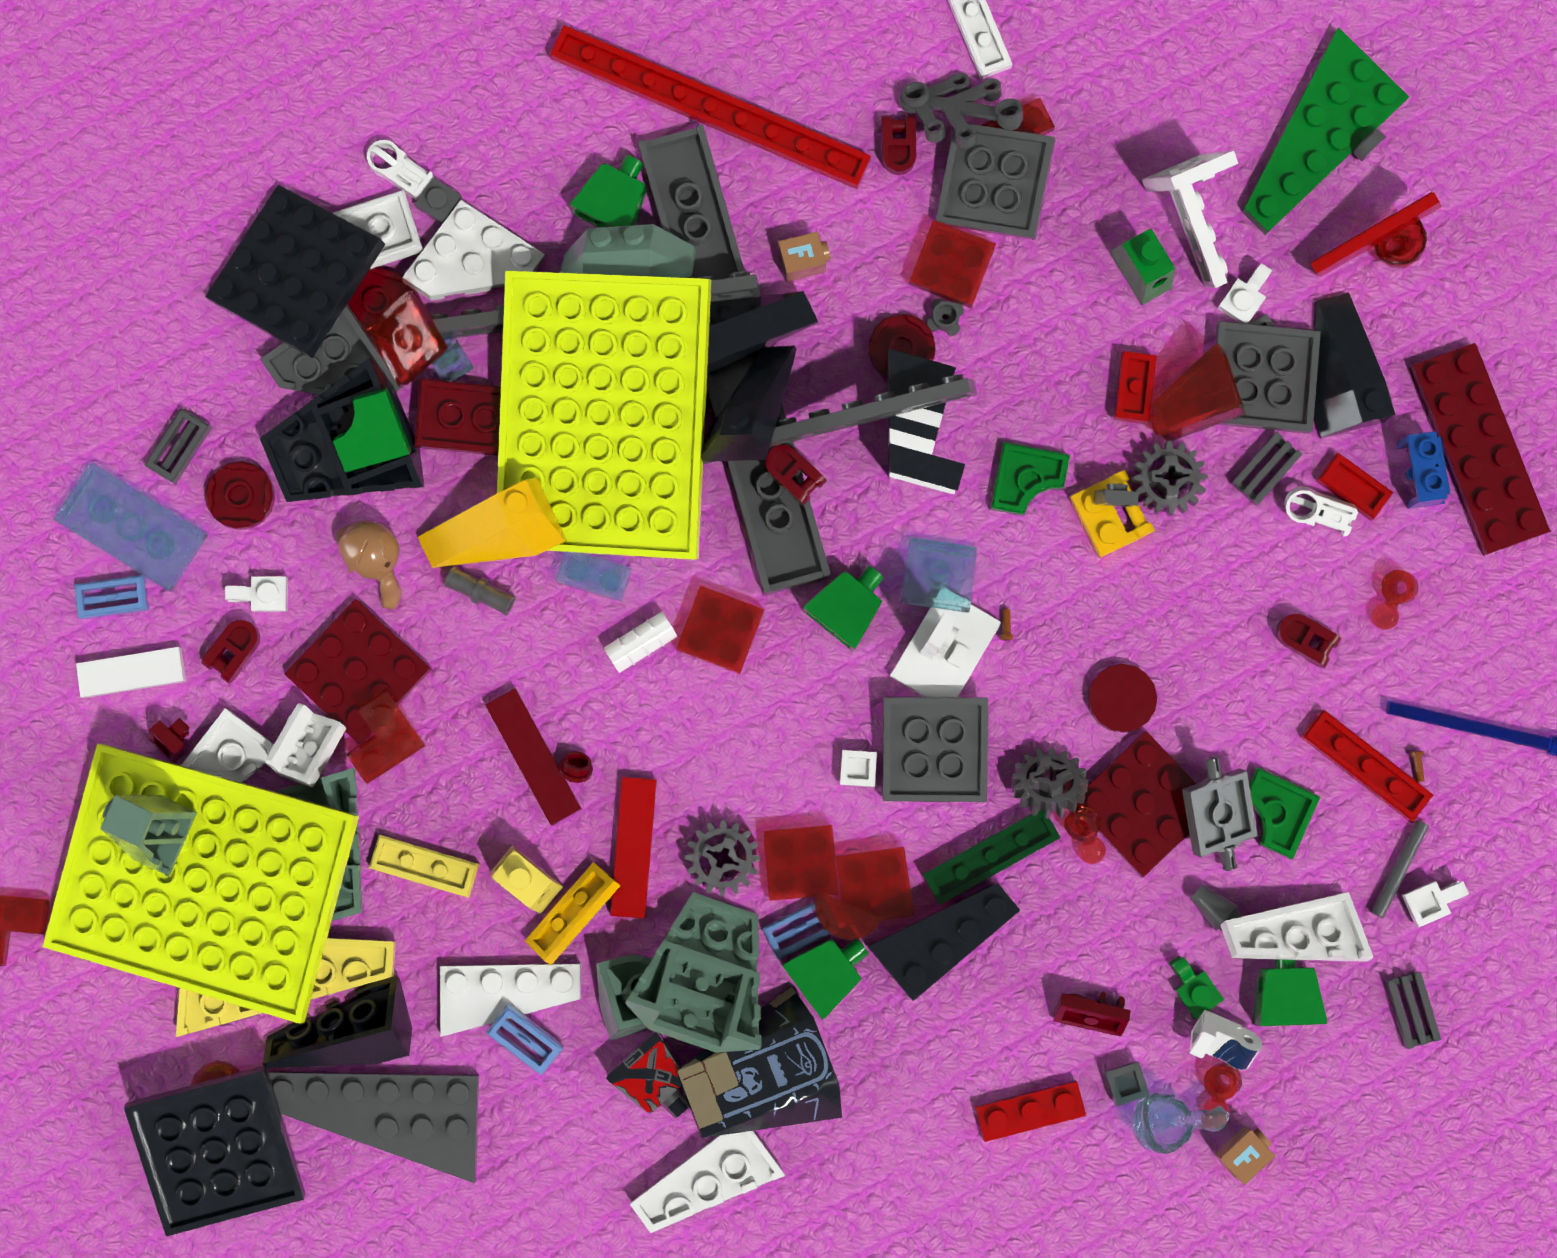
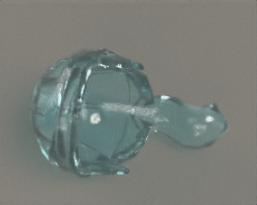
[1132,1093,1230,1154]

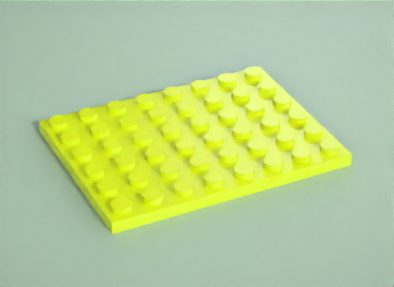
[497,271,711,560]
[43,743,359,1024]

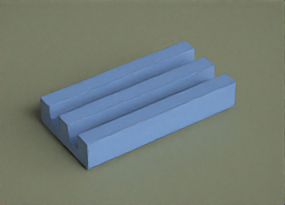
[74,575,150,620]
[762,897,840,960]
[486,1003,563,1075]

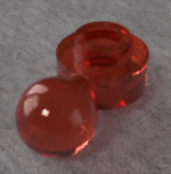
[1371,570,1419,630]
[1064,806,1106,865]
[1202,1062,1242,1126]

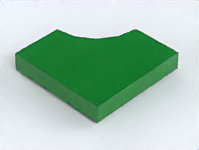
[333,388,411,472]
[990,442,1070,516]
[1249,768,1321,860]

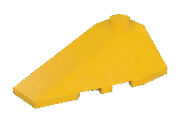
[418,478,567,568]

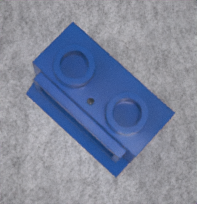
[1397,431,1451,509]

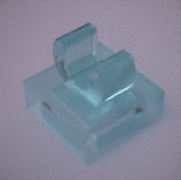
[427,339,474,382]

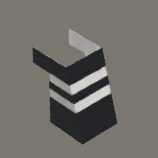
[887,348,965,495]

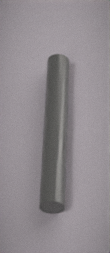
[1371,820,1429,919]

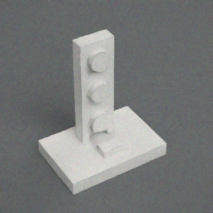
[1142,150,1238,288]
[890,588,1001,697]

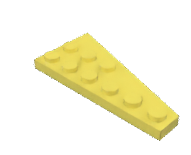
[176,938,396,1037]

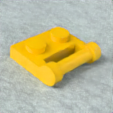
[1069,470,1155,559]

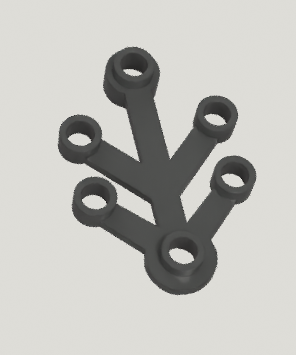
[899,73,1024,148]

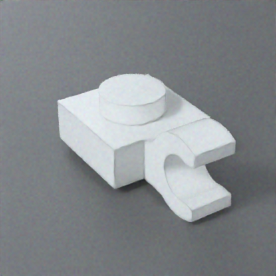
[1217,263,1272,324]
[225,576,288,612]
[1402,881,1469,927]

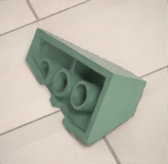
[596,954,652,1040]

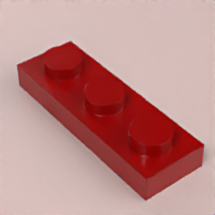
[975,1080,1086,1142]

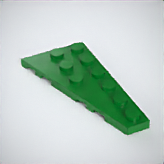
[1242,27,1409,236]

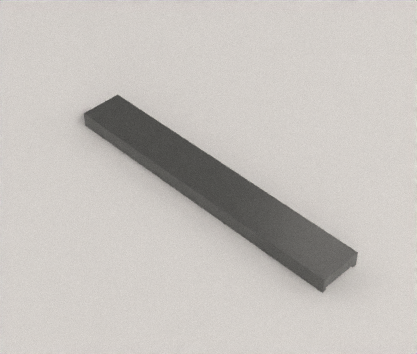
[638,124,831,596]

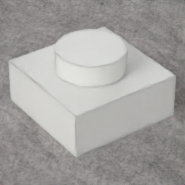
[840,750,877,787]

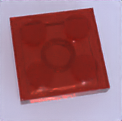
[909,220,996,309]
[367,290,448,386]
[676,585,765,675]
[763,825,839,901]
[835,847,914,926]

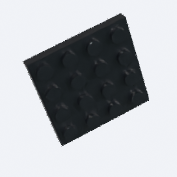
[205,185,385,358]
[124,1066,305,1237]

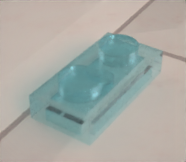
[556,552,632,602]

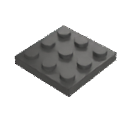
[935,124,1056,240]
[1208,321,1321,434]
[882,696,988,802]

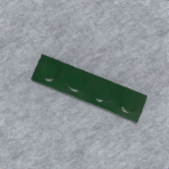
[922,811,1061,905]

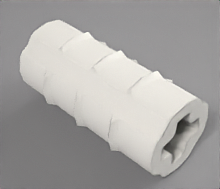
[604,612,678,673]

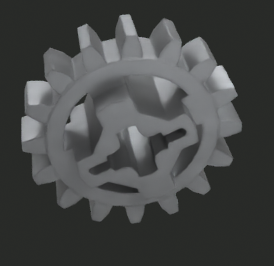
[1131,441,1208,516]
[1012,748,1088,819]
[685,820,760,896]

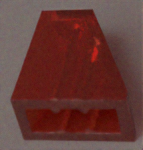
[1150,344,1246,441]

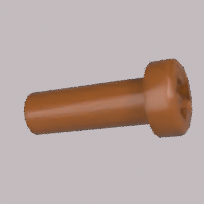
[1000,609,1013,641]
[1410,751,1425,782]

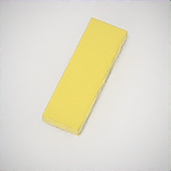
[369,835,480,898]

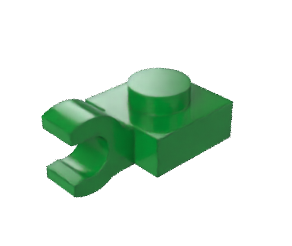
[1168,955,1224,1019]

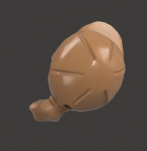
[336,520,402,610]

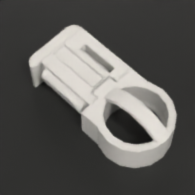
[367,140,434,200]
[1284,486,1358,536]

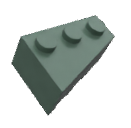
[100,795,197,877]

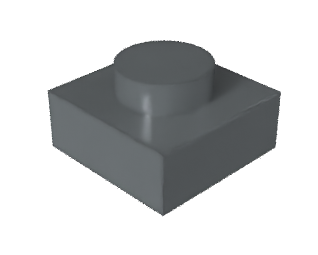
[414,177,463,225]
[1094,484,1139,507]
[1104,1061,1150,1106]

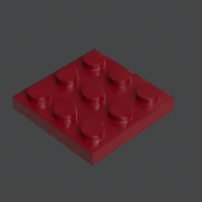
[284,599,432,745]
[1076,731,1196,878]

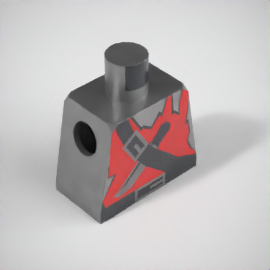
[606,1032,689,1119]

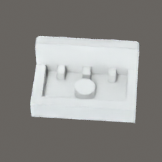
[265,703,346,788]

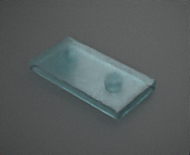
[53,462,208,592]

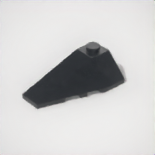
[707,291,818,374]
[1314,293,1395,439]
[701,345,797,462]
[262,976,412,1068]

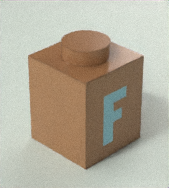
[778,231,831,282]
[1214,1126,1275,1185]

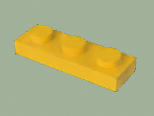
[525,862,620,965]

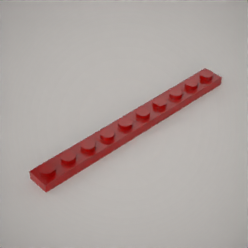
[550,25,871,189]

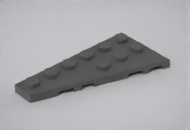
[268,1072,479,1183]

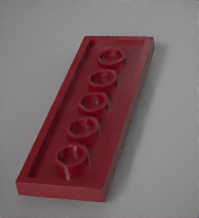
[1409,343,1551,556]

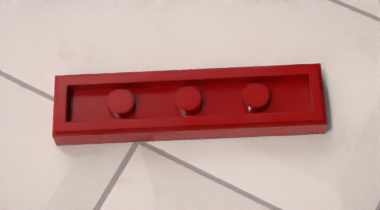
[1311,192,1442,277]
[1301,710,1433,822]
[610,777,657,919]

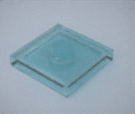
[900,537,977,613]

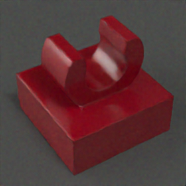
[149,718,190,763]

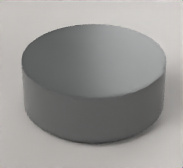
[1353,129,1386,162]

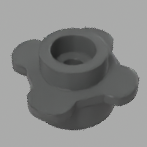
[927,299,964,336]

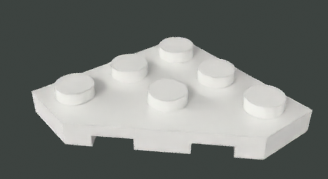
[402,200,545,301]

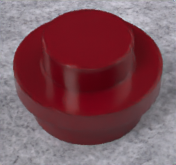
[558,751,593,783]

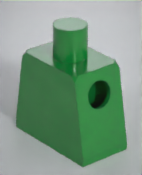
[570,155,647,228]
[1109,228,1175,305]
[803,565,884,652]
[782,938,869,1020]
[1253,959,1327,1027]

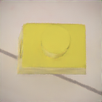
[490,845,563,914]

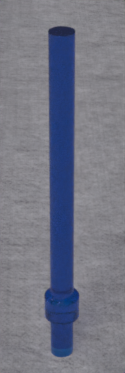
[1386,701,1557,757]

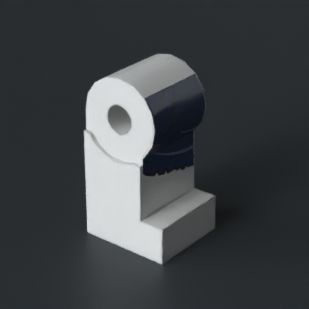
[1189,1010,1263,1070]

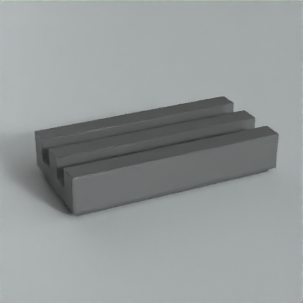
[144,408,212,485]
[1231,432,1302,506]
[1385,972,1441,1049]

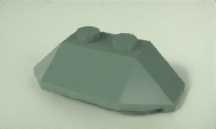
[560,224,696,278]

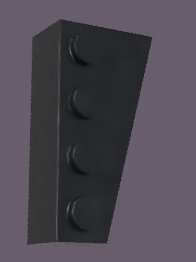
[866,883,1020,1001]

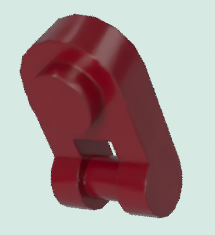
[881,115,917,175]
[765,445,827,506]
[1277,614,1342,669]
[201,620,260,684]

